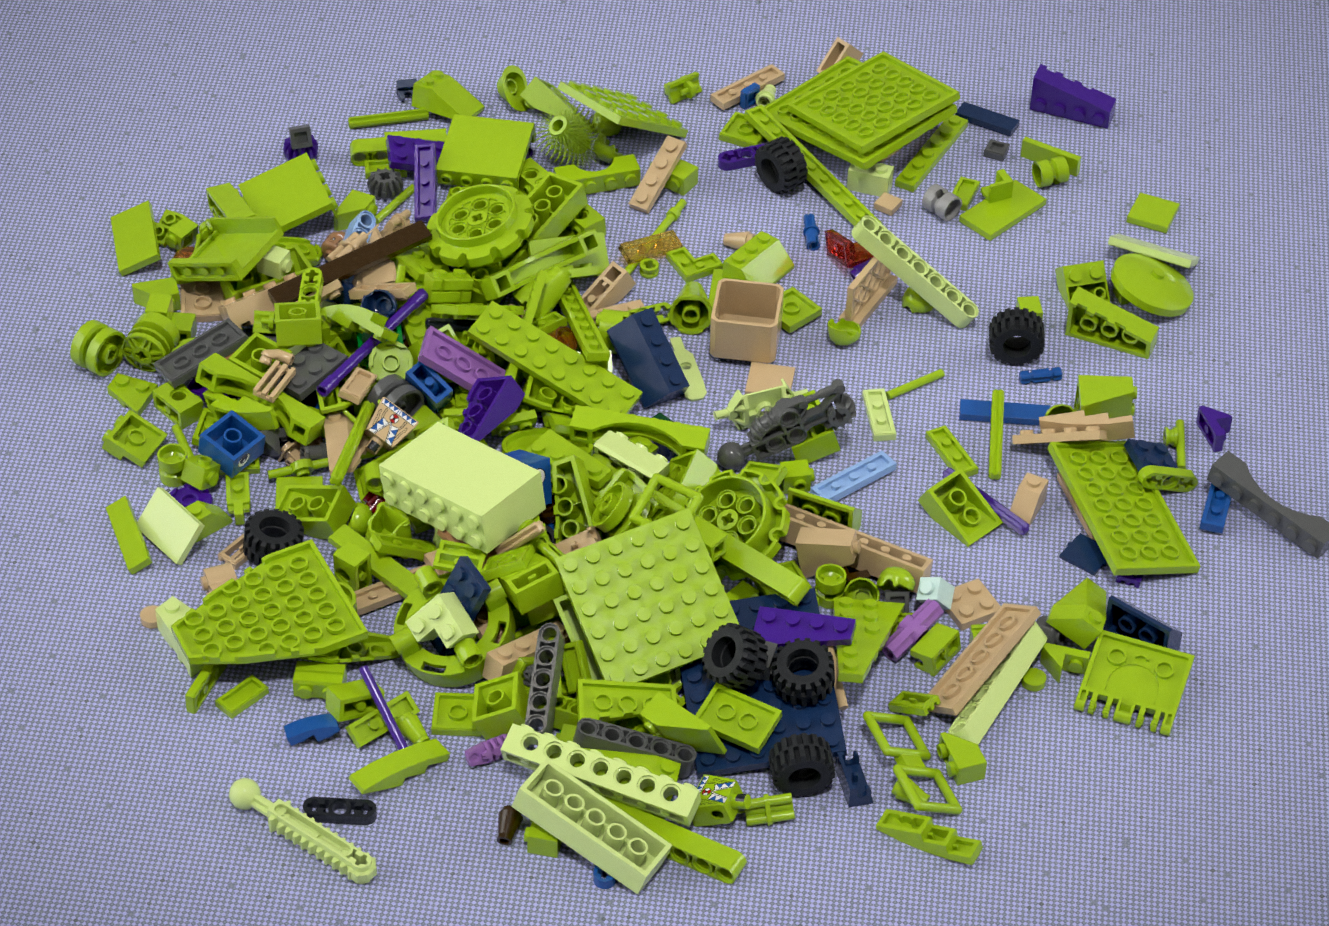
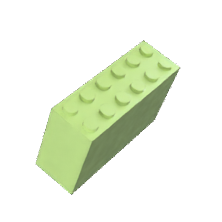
[379,422,546,554]

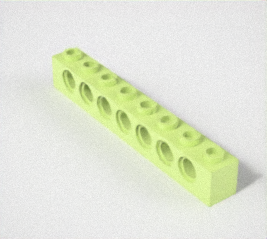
[500,724,701,827]

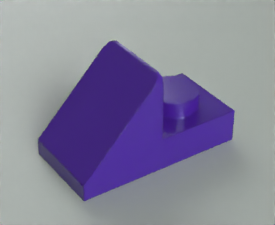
[1196,405,1233,452]

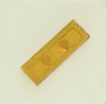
[618,230,683,265]

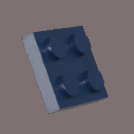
[1124,439,1178,480]

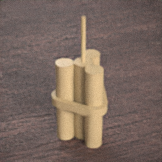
[380,209,413,237]
[326,224,379,262]

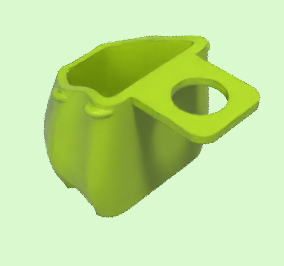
[365,502,412,558]

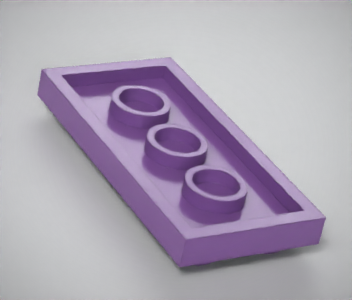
[417,326,506,391]

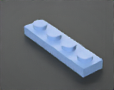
[810,450,897,501]

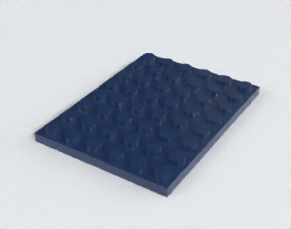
[680,588,847,778]

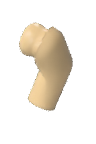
[259,349,295,366]

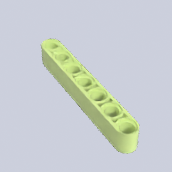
[851,215,979,328]
[948,621,1047,744]

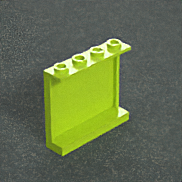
[436,114,536,191]
[238,152,339,232]
[167,216,284,281]

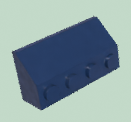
[606,308,690,410]

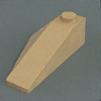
[352,228,396,287]

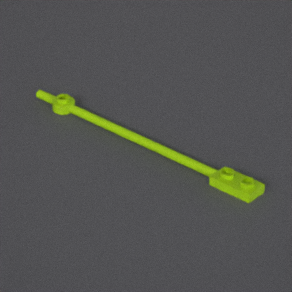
[267,409,537,480]

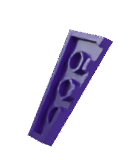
[753,606,856,648]

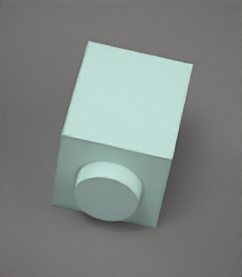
[916,577,955,610]

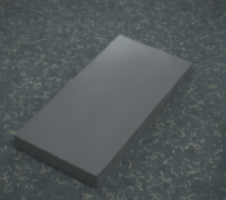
[153,318,249,388]

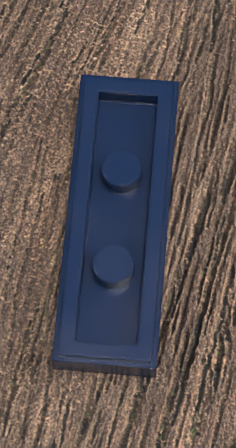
[955,102,1020,137]

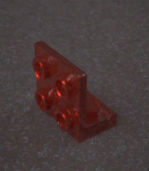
[825,229,874,268]

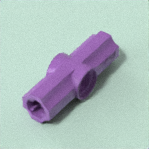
[882,599,944,662]

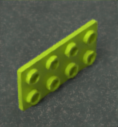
[527,232,609,280]

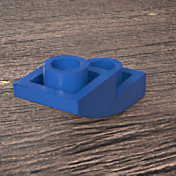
[284,714,340,746]

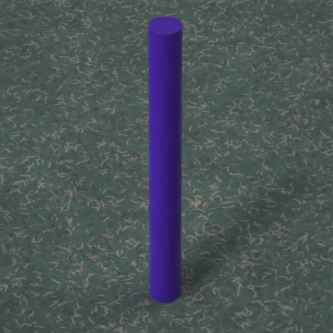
[358,665,408,750]

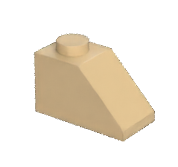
[816,37,864,73]
[1010,472,1049,527]

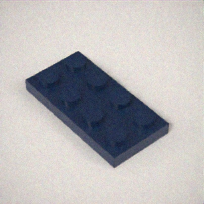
[430,556,491,656]

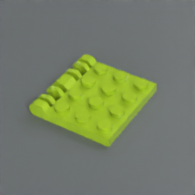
[1074,630,1195,736]

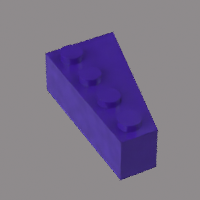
[1030,63,1116,129]

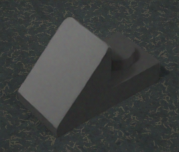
[258,427,289,457]

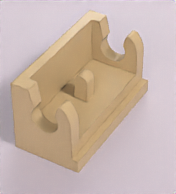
[553,526,602,554]

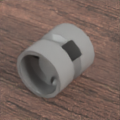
[922,184,962,221]

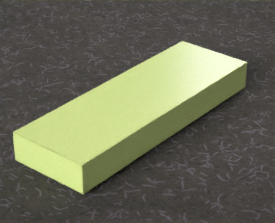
[862,388,897,441]

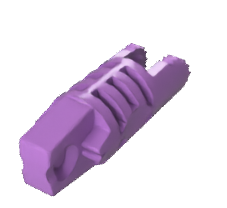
[465,734,507,767]

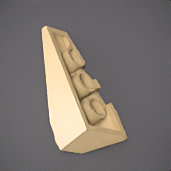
[324,412,370,476]

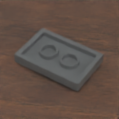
[269,343,348,401]

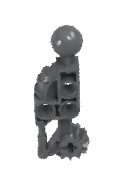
[717,379,856,470]

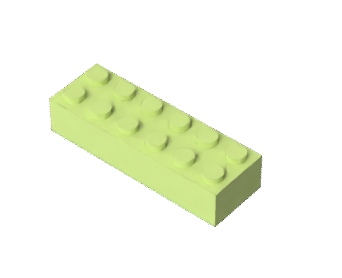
[512,758,672,894]

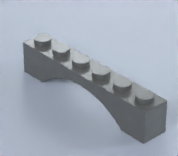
[1207,451,1329,559]

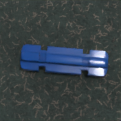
[1019,367,1063,384]

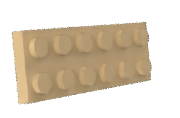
[928,603,1041,716]

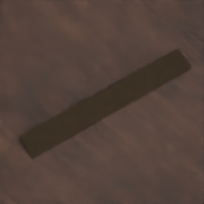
[268,220,432,303]

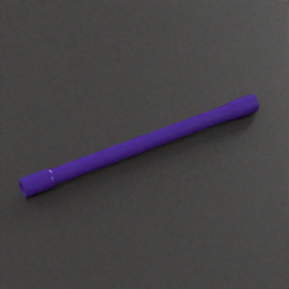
[316,288,428,397]

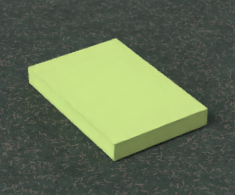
[137,487,205,565]

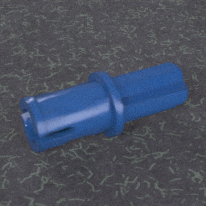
[803,213,820,251]

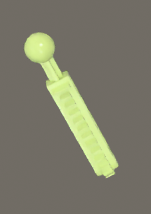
[229,778,377,884]

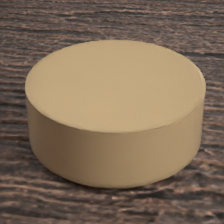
[140,605,159,629]

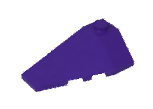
[458,376,525,441]

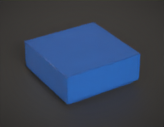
[740,82,760,110]

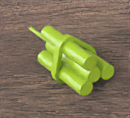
[737,793,795,826]

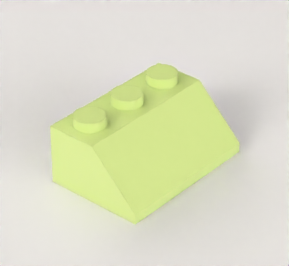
[593,430,670,491]

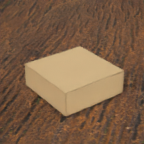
[874,192,903,216]

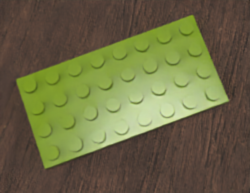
[1047,441,1201,576]

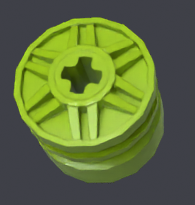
[121,312,180,372]

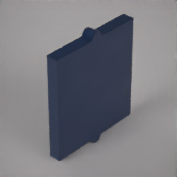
[1059,533,1107,576]

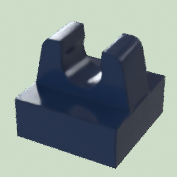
[396,78,417,102]

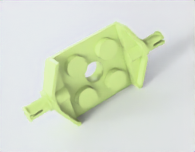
[713,379,808,430]

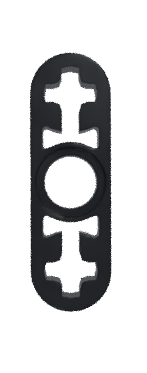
[303,797,377,825]

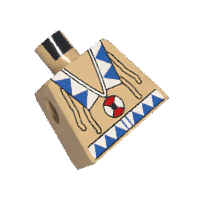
[364,397,419,455]

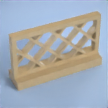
[838,257,898,328]

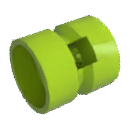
[1032,156,1070,188]
[157,443,188,487]
[815,563,846,609]

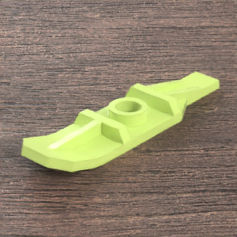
[670,337,707,402]

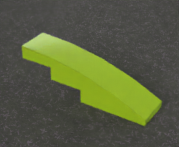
[349,738,450,794]
[876,809,983,865]

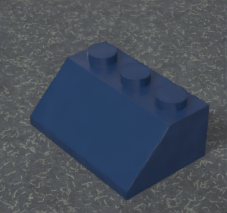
[1103,595,1183,651]

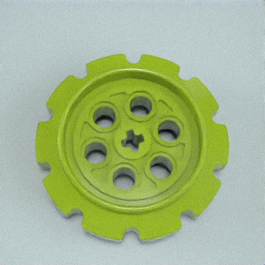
[427,184,535,268]
[684,468,790,581]

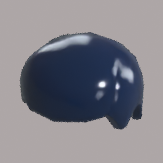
[360,289,397,319]

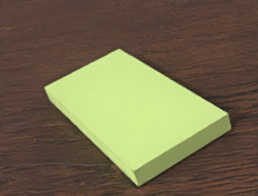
[1108,234,1200,268]

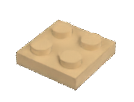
[945,578,1001,631]

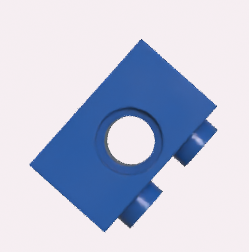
[405,361,453,414]

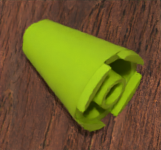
[511,266,571,320]
[669,281,712,335]

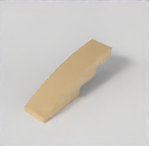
[1039,410,1135,441]

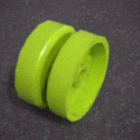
[70,319,125,377]
[591,481,650,537]

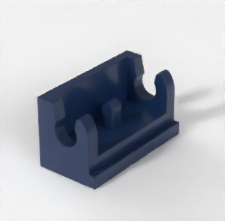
[835,751,873,808]

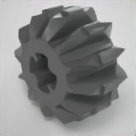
[367,167,403,201]

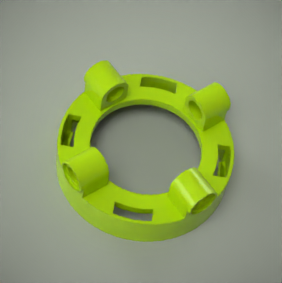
[389,565,515,687]

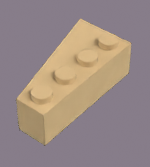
[218,272,299,329]

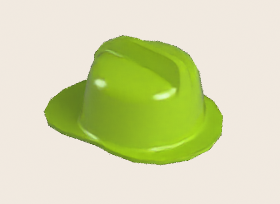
[497,65,529,112]

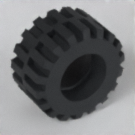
[754,136,808,194]
[989,307,1045,366]
[243,509,304,566]
[702,623,768,690]
[772,638,835,706]
[768,733,835,797]

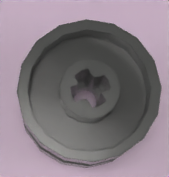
[367,374,424,417]

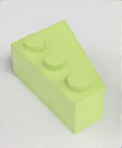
[155,596,205,677]

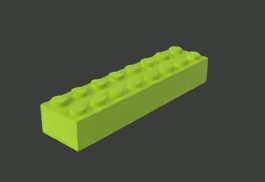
[462,171,588,305]

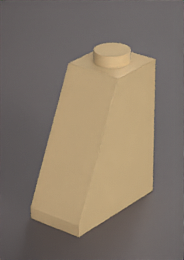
[795,527,861,578]

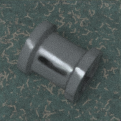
[300,443,328,461]

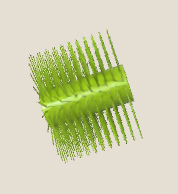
[532,97,607,168]

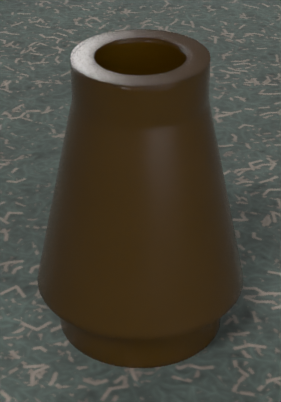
[497,805,523,845]

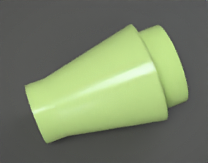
[755,84,776,107]

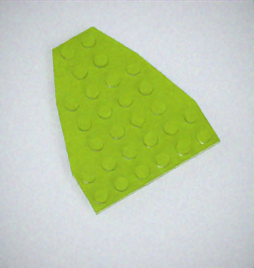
[171,539,369,665]

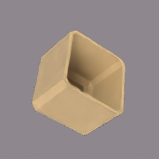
[710,278,784,364]

